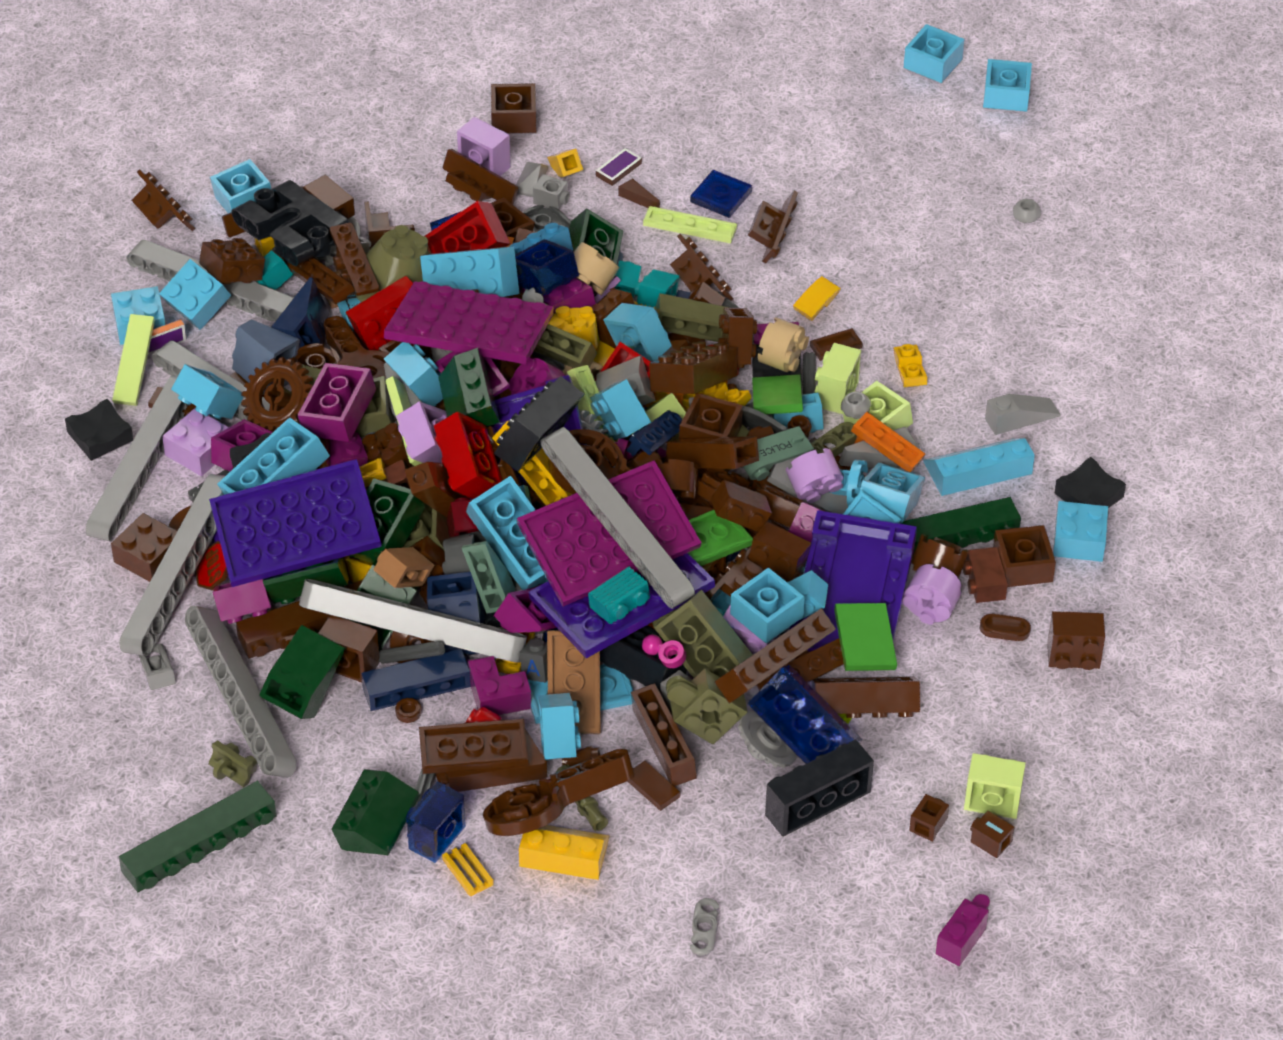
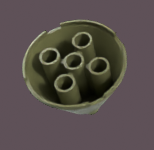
[355,225,432,302]

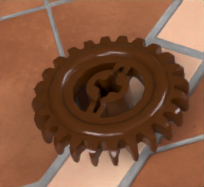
[241,357,314,432]

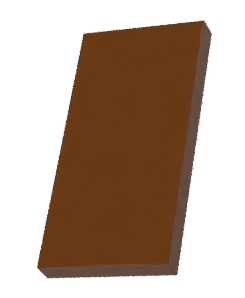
[419,719,529,774]

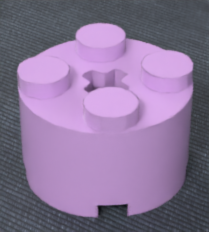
[786,448,843,503]
[903,564,962,625]

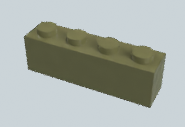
[655,293,751,342]
[534,324,597,368]

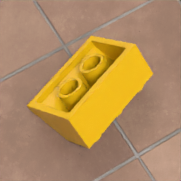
[519,825,610,880]

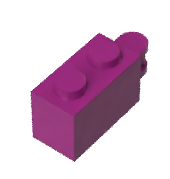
[935,894,990,967]

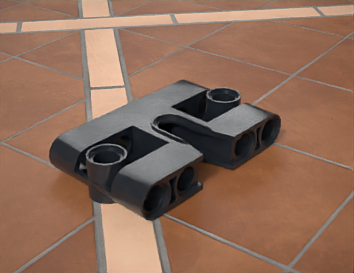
[231,180,350,266]

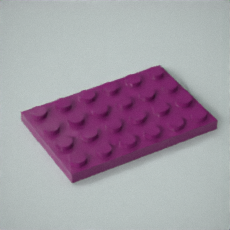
[384,281,554,364]
[517,461,701,606]

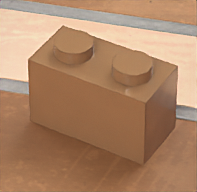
[373,547,435,588]

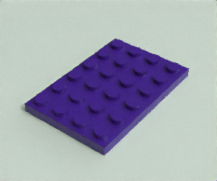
[209,459,382,587]
[529,553,715,658]

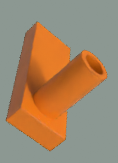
[851,412,925,472]

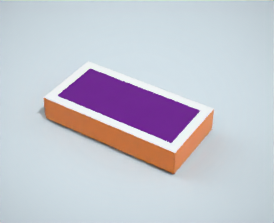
[148,319,186,354]

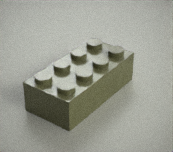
[654,590,753,678]

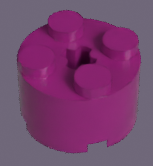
[508,357,566,395]

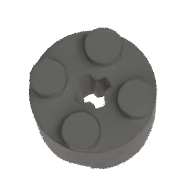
[442,531,489,575]

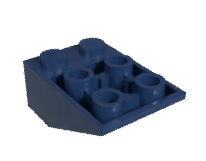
[271,278,329,349]
[427,572,485,656]

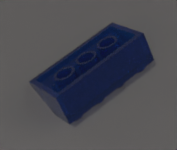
[747,665,863,764]

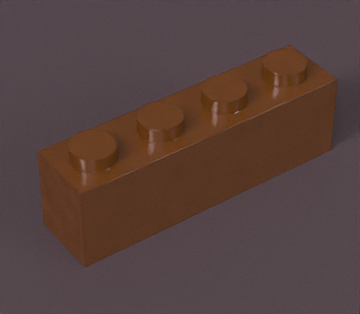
[630,683,697,787]

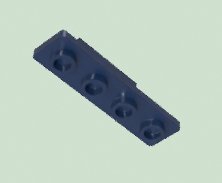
[626,410,682,457]

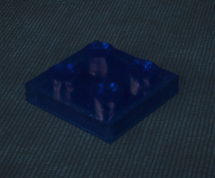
[690,170,752,218]

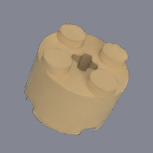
[563,242,619,296]
[758,317,809,372]

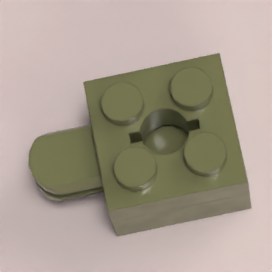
[666,668,748,745]

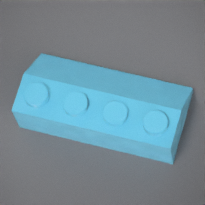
[923,438,1035,496]

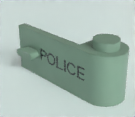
[743,426,814,481]

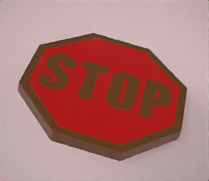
[195,541,228,591]

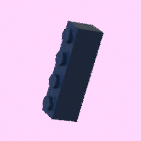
[361,649,471,711]

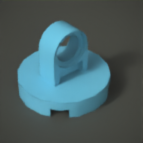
[830,459,868,507]

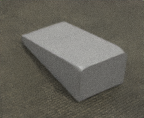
[139,644,176,690]

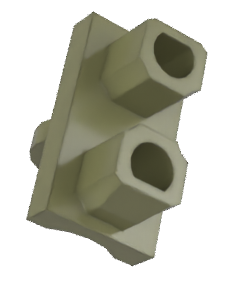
[208,740,258,788]

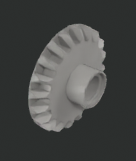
[738,711,797,768]

